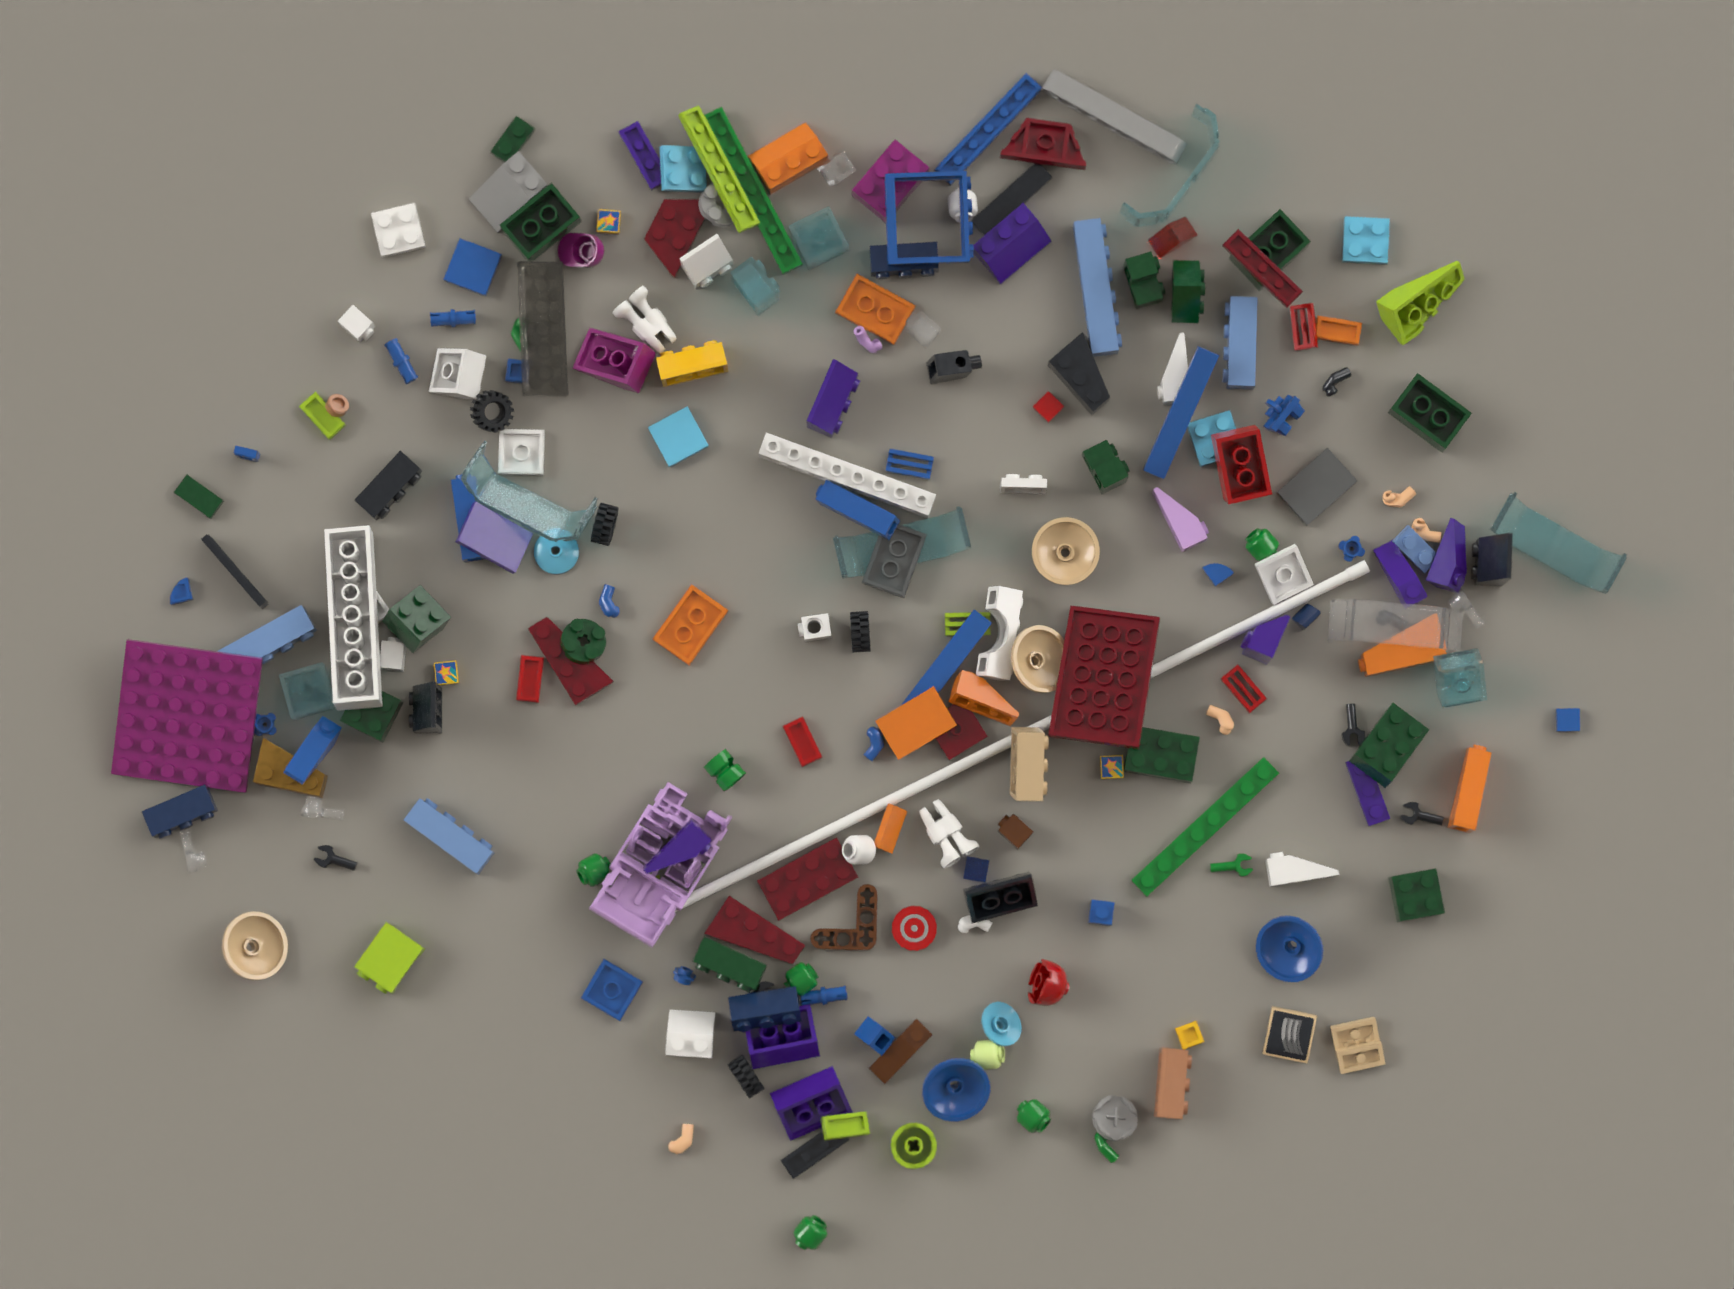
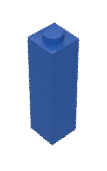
[451,474,485,562]
[816,480,900,540]

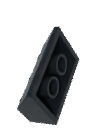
[963,872,1038,923]

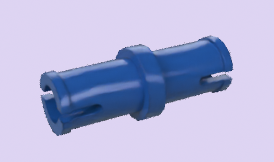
[430,309,476,327]
[384,338,419,384]
[801,985,848,1005]

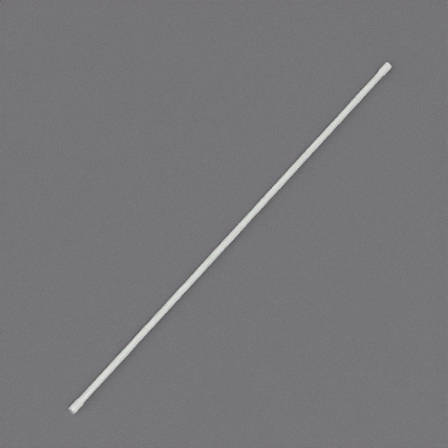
[662,560,1370,918]

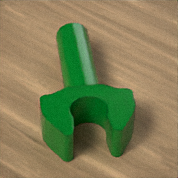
[1210,853,1253,877]

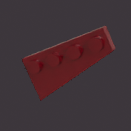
[528,617,614,705]
[704,896,805,964]

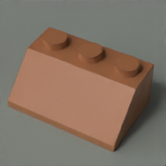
[1154,1048,1192,1119]

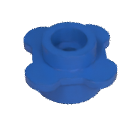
[1339,536,1365,562]
[254,713,277,736]
[673,966,696,985]

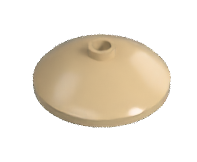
[1032,517,1100,585]
[1011,625,1064,693]
[222,911,288,980]

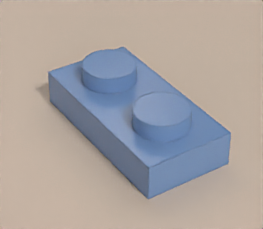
[1392,525,1436,573]

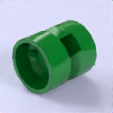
[704,749,746,792]

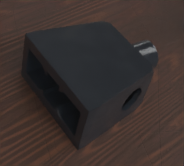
[926,350,982,384]

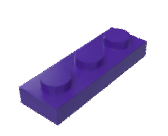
[618,121,661,191]
[1345,761,1390,827]

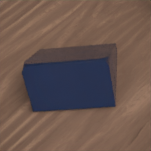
[1292,604,1321,630]

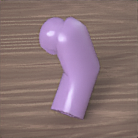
[853,326,883,353]

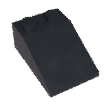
[1471,533,1513,586]
[409,682,442,733]

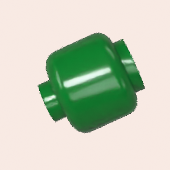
[1245,528,1279,562]
[576,853,611,887]
[784,962,819,996]
[1017,1099,1051,1133]
[794,1215,827,1250]

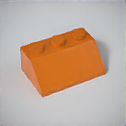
[748,122,829,194]

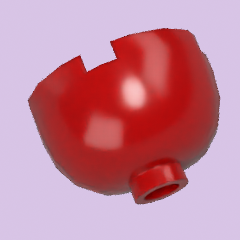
[1028,959,1069,1006]

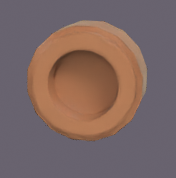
[325,394,349,417]

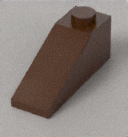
[869,1019,933,1084]

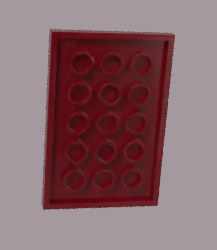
[1048,605,1160,749]

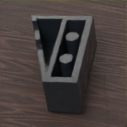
[1048,332,1110,415]

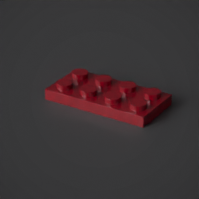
[757,837,859,921]

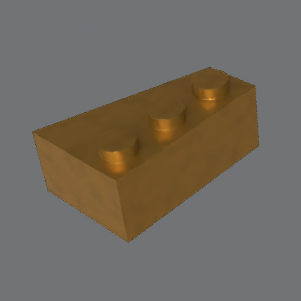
[253,738,328,798]

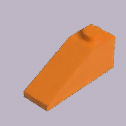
[948,670,1019,726]

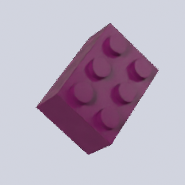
[852,139,929,223]

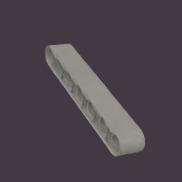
[1042,70,1187,165]

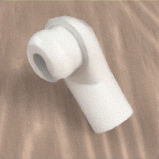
[958,915,993,933]

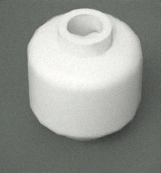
[947,188,978,222]
[842,835,876,865]

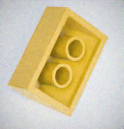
[656,340,729,387]

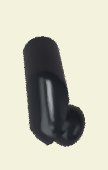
[1322,367,1351,397]

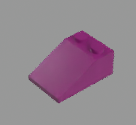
[573,328,656,393]

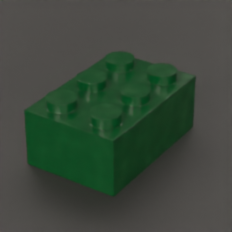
[499,183,582,264]
[1229,209,1311,291]
[1388,373,1472,452]
[1349,703,1430,788]
[1124,727,1200,784]
[693,936,767,993]

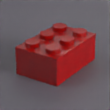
[1211,425,1272,504]

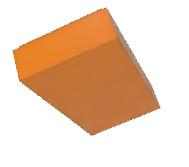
[1316,315,1362,346]
[874,803,907,854]

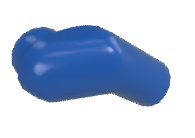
[599,584,620,618]
[863,726,884,762]

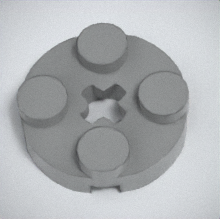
[699,183,733,227]

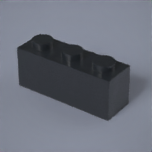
[355,450,422,521]

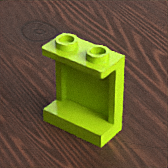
[354,922,425,994]

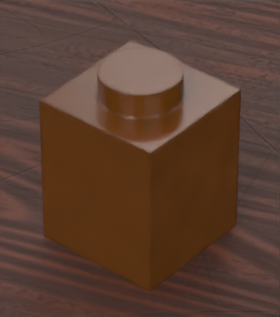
[997,813,1033,850]

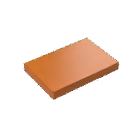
[835,274,916,345]
[652,584,729,666]
[875,686,957,760]

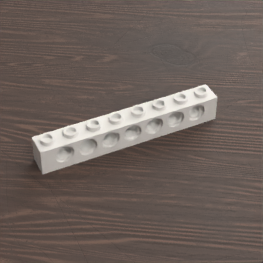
[758,433,936,519]

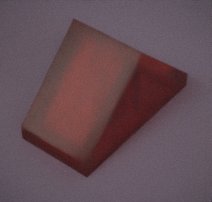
[1148,216,1198,259]

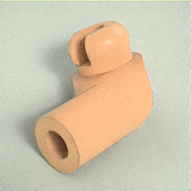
[1206,705,1234,735]
[668,1124,694,1154]

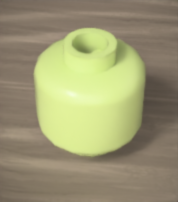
[970,1040,1005,1070]

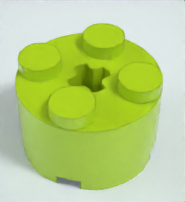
[891,1123,937,1169]

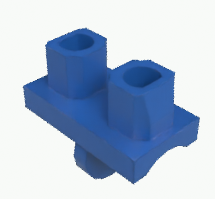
[1263,395,1305,436]

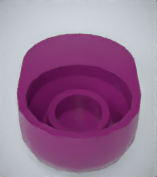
[558,233,604,268]

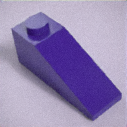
[1426,518,1467,593]
[1373,540,1428,610]
[643,819,712,874]

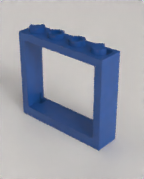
[884,171,974,266]

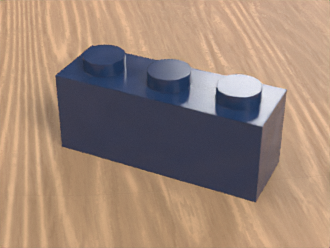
[870,241,939,279]
[141,784,218,840]
[728,986,801,1032]

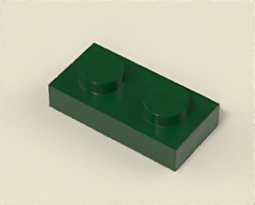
[490,116,535,163]

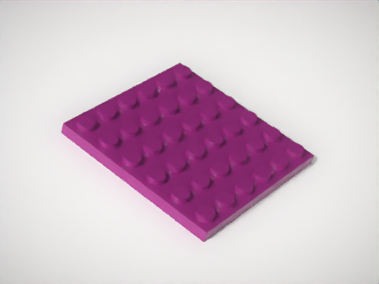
[111,639,263,793]

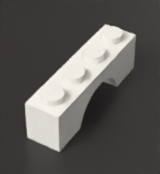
[976,586,1023,681]

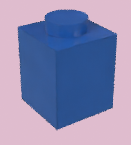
[1088,899,1115,926]
[854,1016,896,1056]

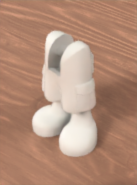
[612,286,677,353]
[919,799,979,869]

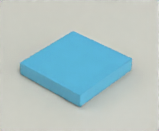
[648,406,709,468]

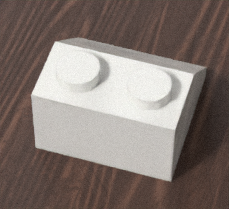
[679,234,733,289]
[429,348,486,399]
[665,1010,715,1058]

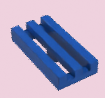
[885,449,934,480]

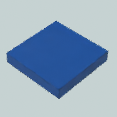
[443,238,502,296]
[581,959,643,1021]

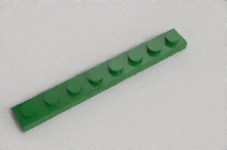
[704,106,803,275]
[1131,757,1279,897]

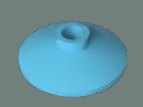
[534,529,579,574]
[981,1002,1022,1046]

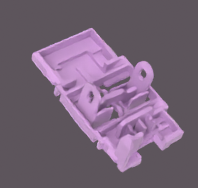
[589,782,732,948]

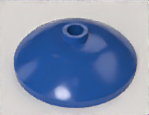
[1256,916,1323,982]
[922,1058,991,1122]

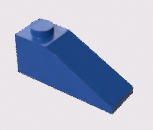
[283,716,342,784]

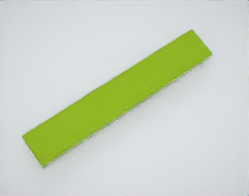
[678,105,760,233]

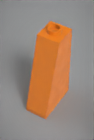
[1358,614,1447,677]
[1447,744,1491,833]

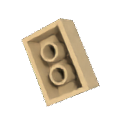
[1010,727,1048,801]

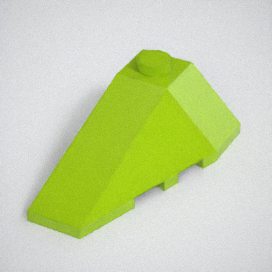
[1376,261,1465,345]

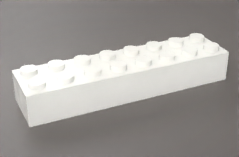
[324,525,383,711]

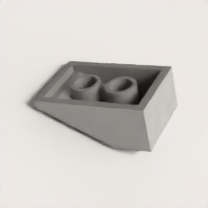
[469,151,548,233]

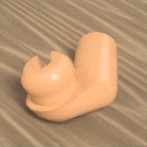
[1382,486,1416,508]
[1412,518,1442,543]

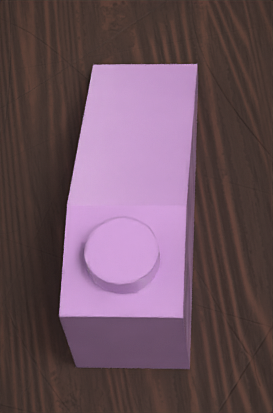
[1152,487,1209,552]

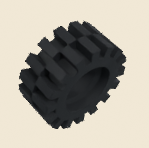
[470,390,514,433]
[591,503,619,546]
[850,611,871,653]
[727,1054,765,1099]

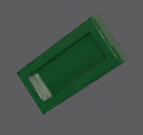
[174,475,224,519]

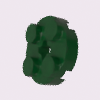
[560,618,606,664]

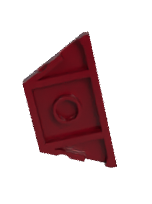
[1000,118,1086,170]
[644,199,705,278]

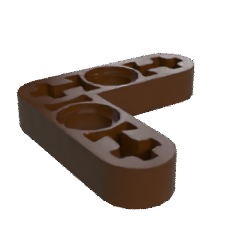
[810,884,878,951]

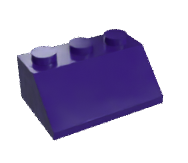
[973,203,1051,285]
[806,359,860,438]
[1240,615,1291,665]
[746,1004,820,1069]
[770,1066,853,1141]

